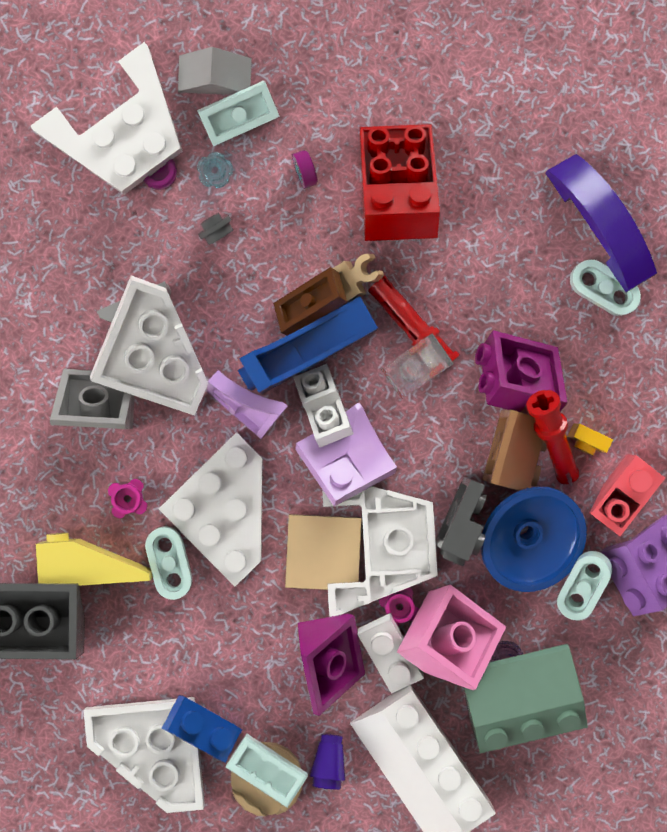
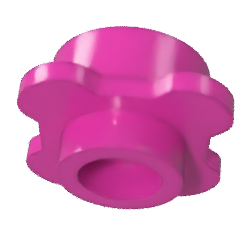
[108,479,148,518]
[379,587,419,626]

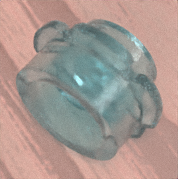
[197,152,233,188]

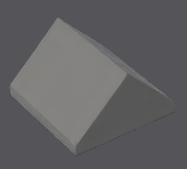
[50,369,135,429]

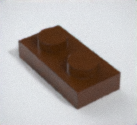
[273,267,348,336]

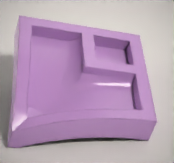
[207,370,288,439]
[295,403,397,507]

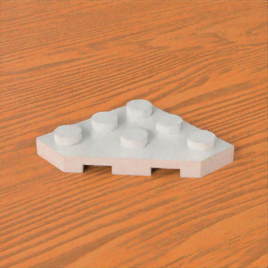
[90,276,208,416]
[159,432,263,587]
[84,697,205,813]

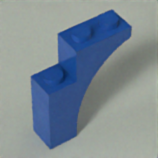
[238,296,378,394]

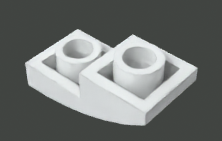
[293,364,354,447]

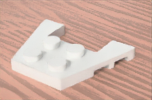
[31,42,183,195]
[322,486,438,617]

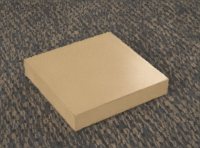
[285,514,362,590]

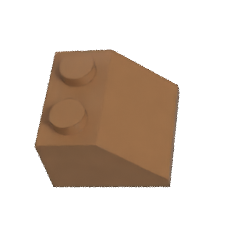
[482,410,547,491]

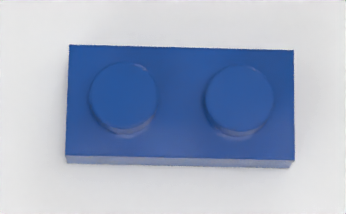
[161,695,242,763]

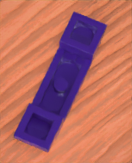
[545,154,657,293]

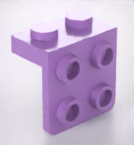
[600,515,667,616]

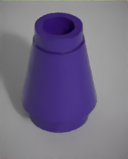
[309,734,346,790]

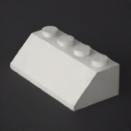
[350,685,496,832]

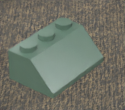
[463,644,588,754]

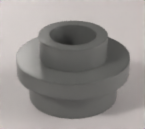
[198,213,233,245]

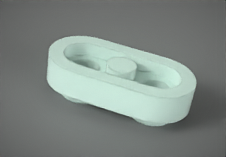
[570,260,641,316]
[145,526,193,600]
[557,551,612,620]

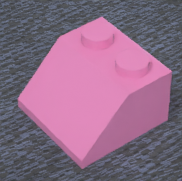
[397,584,506,690]

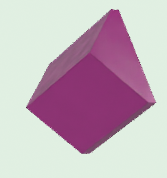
[297,613,365,716]

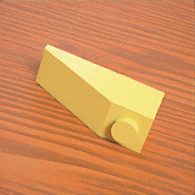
[36,533,153,586]

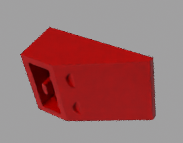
[360,124,440,241]

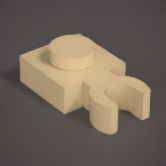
[333,254,384,310]

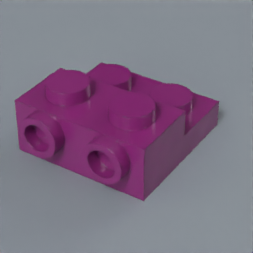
[475,330,568,412]

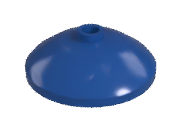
[481,487,587,592]

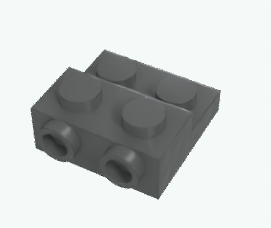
[435,477,487,566]

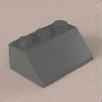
[0,583,85,660]

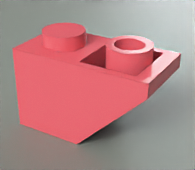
[589,454,665,537]

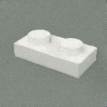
[358,613,424,694]

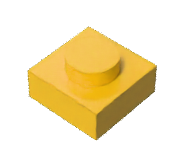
[567,423,613,456]

